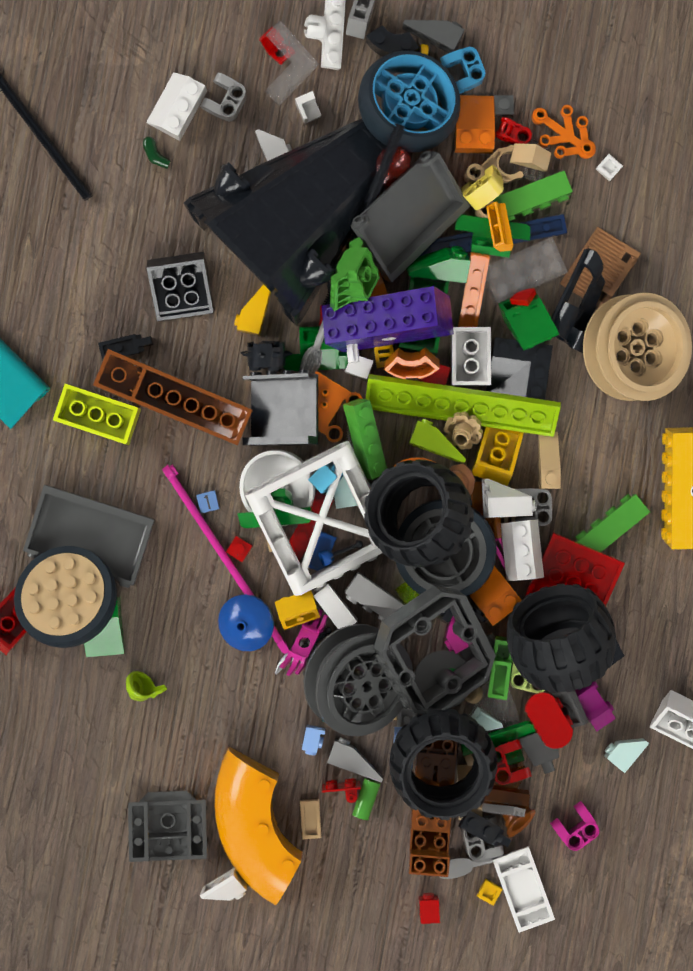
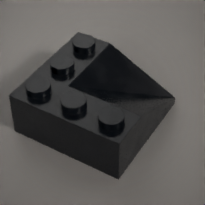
[486,337,553,400]

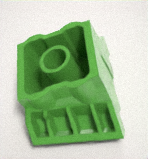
[330,237,380,311]

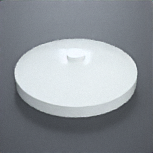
[239,450,315,526]

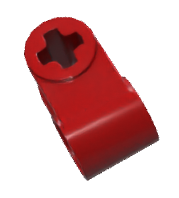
[495,117,532,145]

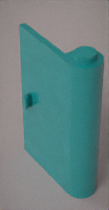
[0,338,50,429]

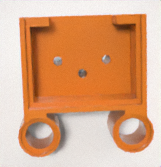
[315,371,363,443]

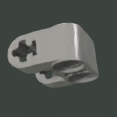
[200,72,247,122]
[515,488,552,526]
[461,815,504,861]

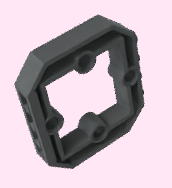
[374,585,496,714]

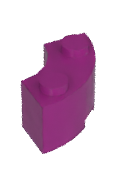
[575,681,616,731]

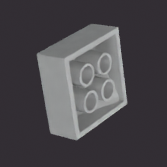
[345,572,406,621]

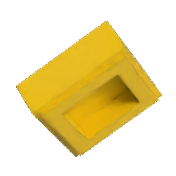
[476,878,503,906]

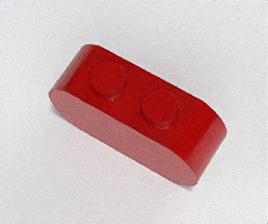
[525,693,573,749]

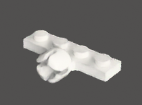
[304,0,346,70]

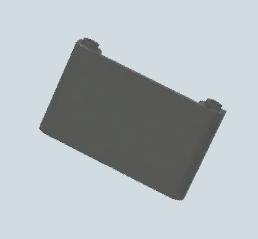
[351,151,470,283]
[23,485,155,588]

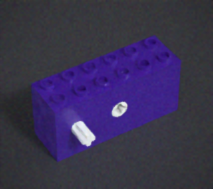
[322,286,454,363]

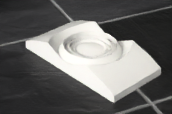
[492,846,555,933]

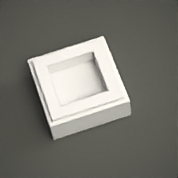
[596,154,623,181]

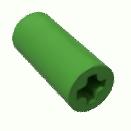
[352,778,381,820]

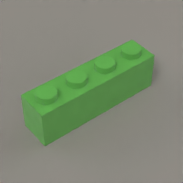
[493,171,573,222]
[343,398,387,480]
[575,494,650,552]

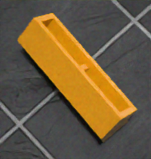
[486,201,513,252]

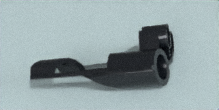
[551,248,605,353]

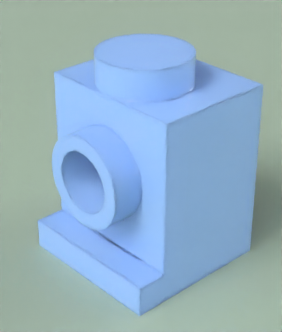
[302,725,326,755]

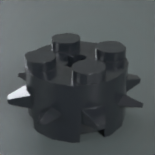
[241,341,293,371]

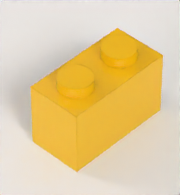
[275,590,321,630]

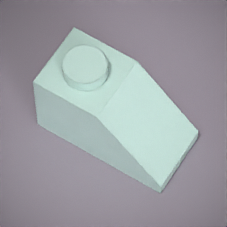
[604,738,649,773]

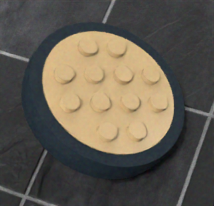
[14,546,117,648]

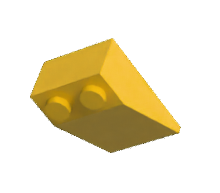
[472,427,524,486]

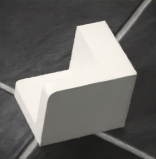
[295,91,321,124]
[345,356,373,380]

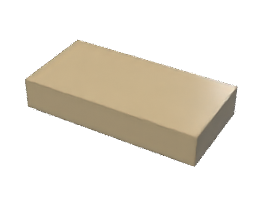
[300,799,322,839]

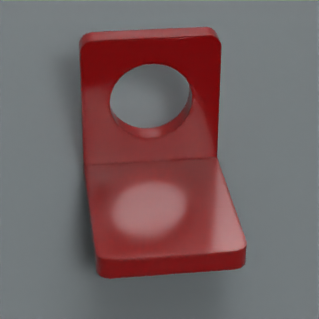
[259,27,294,65]

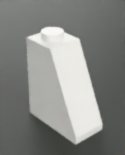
[313,583,358,629]

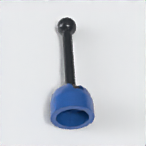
[318,541,363,567]

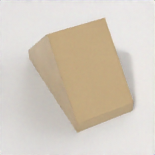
[510,143,551,172]

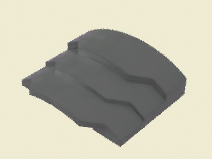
[128,791,207,862]

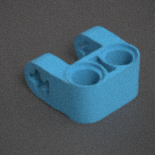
[440,47,485,94]

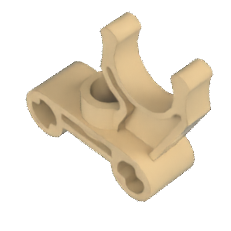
[463,145,523,219]

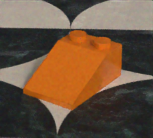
[454,95,495,154]
[469,566,522,626]

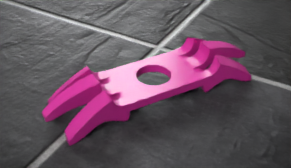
[279,609,328,676]

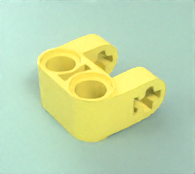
[461,165,504,210]

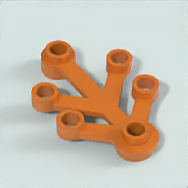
[531,105,596,159]

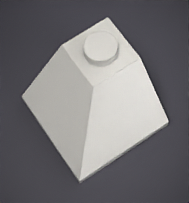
[200,868,248,901]

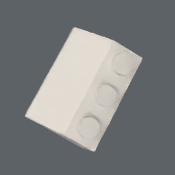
[146,72,207,141]
[451,327,491,387]
[501,520,544,581]
[650,690,693,749]

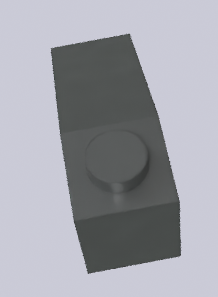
[402,20,465,53]

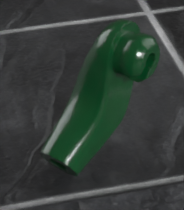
[143,136,171,169]

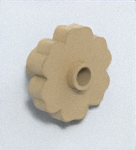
[444,412,483,450]

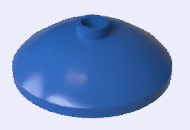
[218,594,274,651]

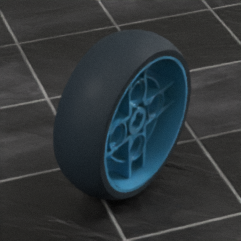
[358,51,460,153]

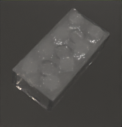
[485,237,568,306]

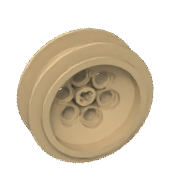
[583,293,692,401]

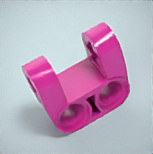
[550,801,599,851]

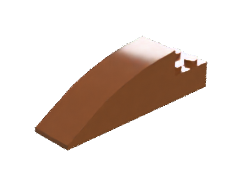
[93,349,252,445]

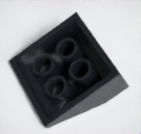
[146,252,214,321]

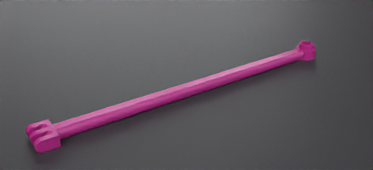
[162,464,290,654]

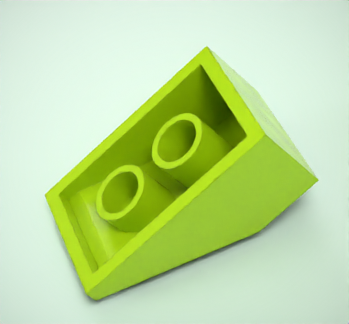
[409,419,466,464]

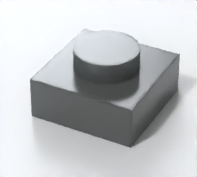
[494,95,514,116]

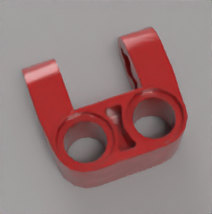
[495,739,532,785]

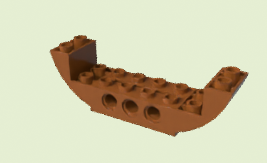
[409,740,457,877]

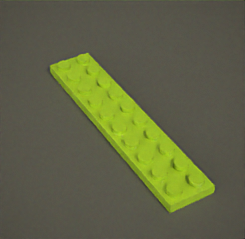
[365,374,561,437]

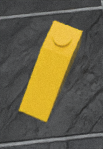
[234,284,271,336]

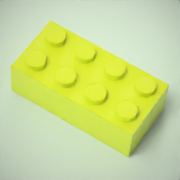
[53,384,141,445]

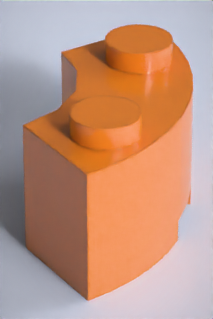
[384,347,439,379]

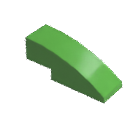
[488,636,512,700]

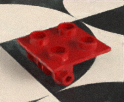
[322,778,361,803]

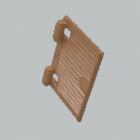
[560,227,641,308]

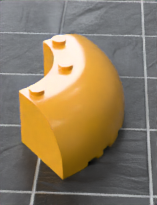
[214,747,303,905]

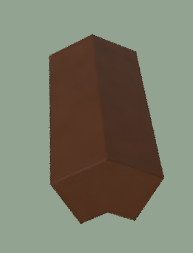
[483,785,530,810]

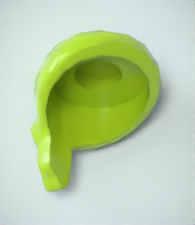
[126,671,167,702]

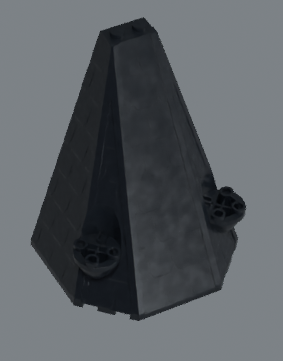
[184,118,400,327]

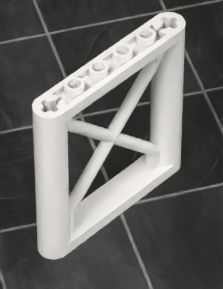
[244,441,382,596]

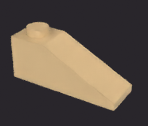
[538,432,561,489]

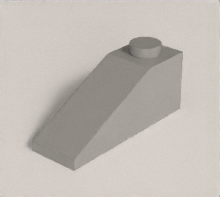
[346,0,375,39]
[327,737,383,783]

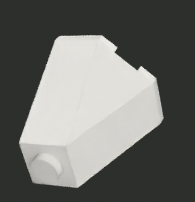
[482,479,535,518]

